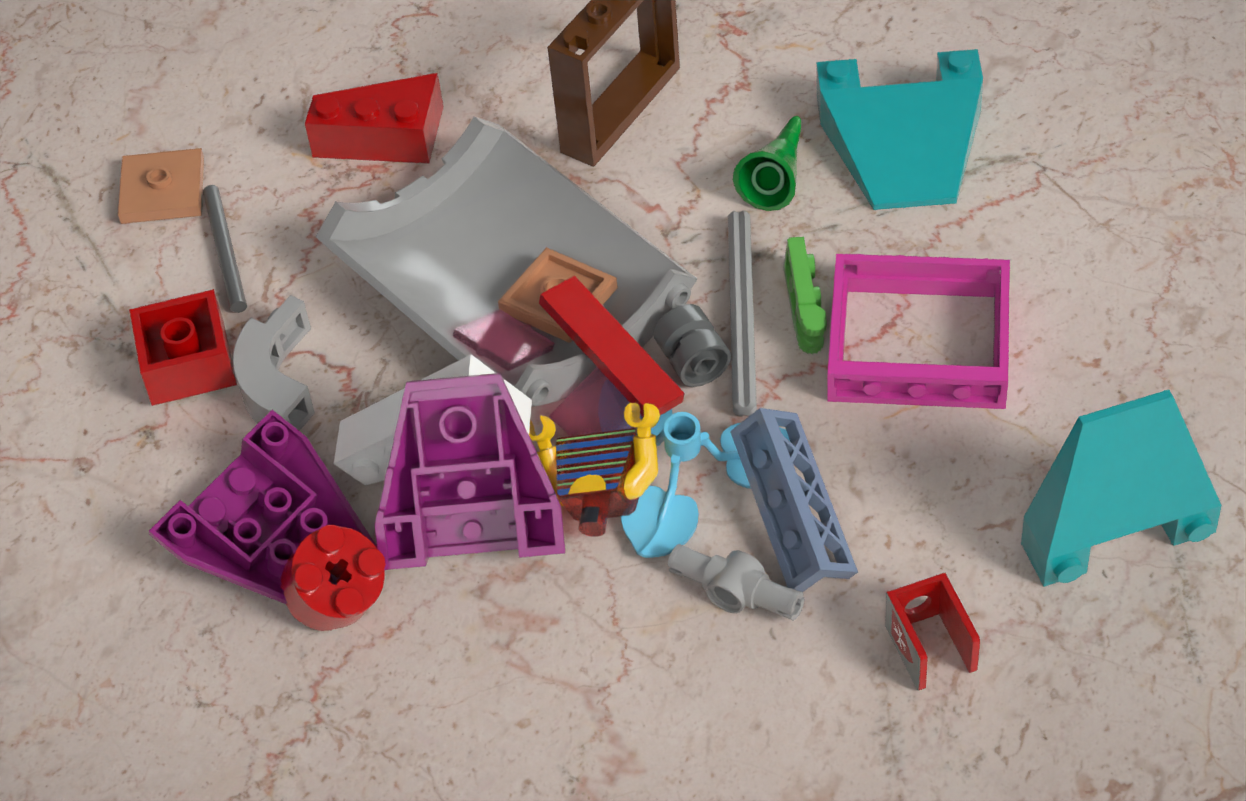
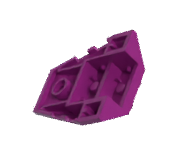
[375,373,566,570]

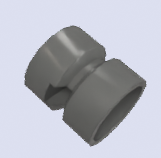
[654,304,731,387]

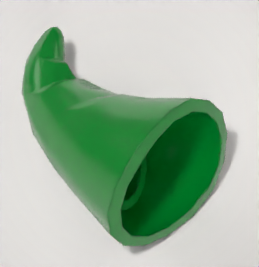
[732,116,801,211]

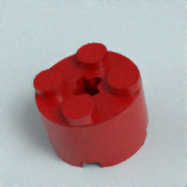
[281,524,386,631]

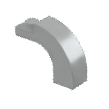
[233,295,315,431]

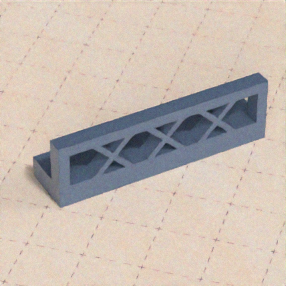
[730,408,858,592]

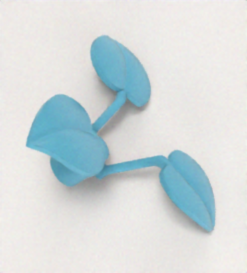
[599,381,790,558]

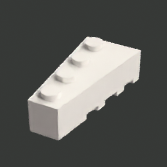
[334,354,532,485]

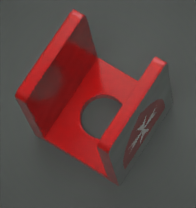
[885,573,980,691]

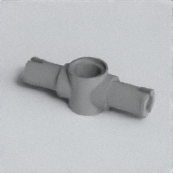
[668,544,804,621]

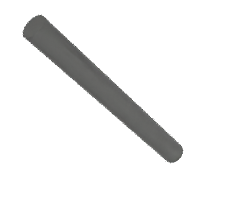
[203,185,247,313]

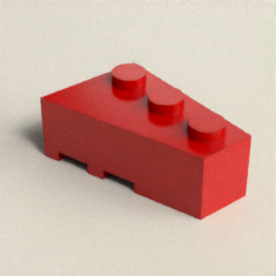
[305,73,444,164]

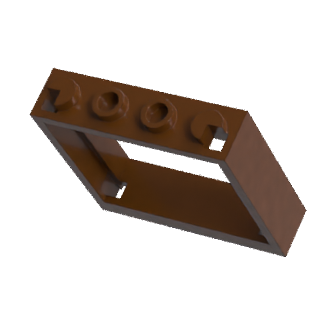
[547,0,680,167]

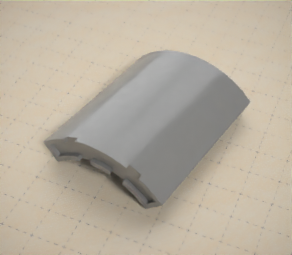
[316,117,697,407]

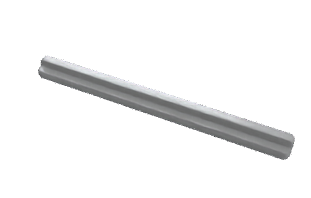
[728,211,757,417]

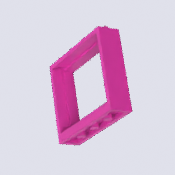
[827,254,1010,409]

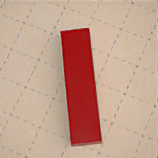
[539,275,685,417]

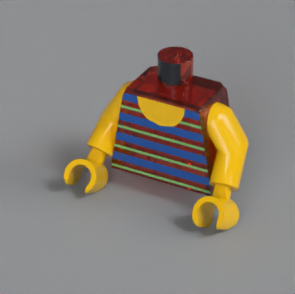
[529,403,660,537]

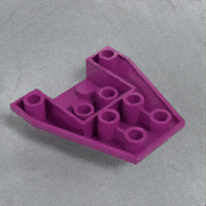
[148,409,377,604]

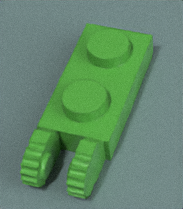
[783,237,827,355]

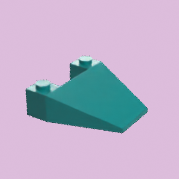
[816,49,983,210]
[1021,389,1222,587]

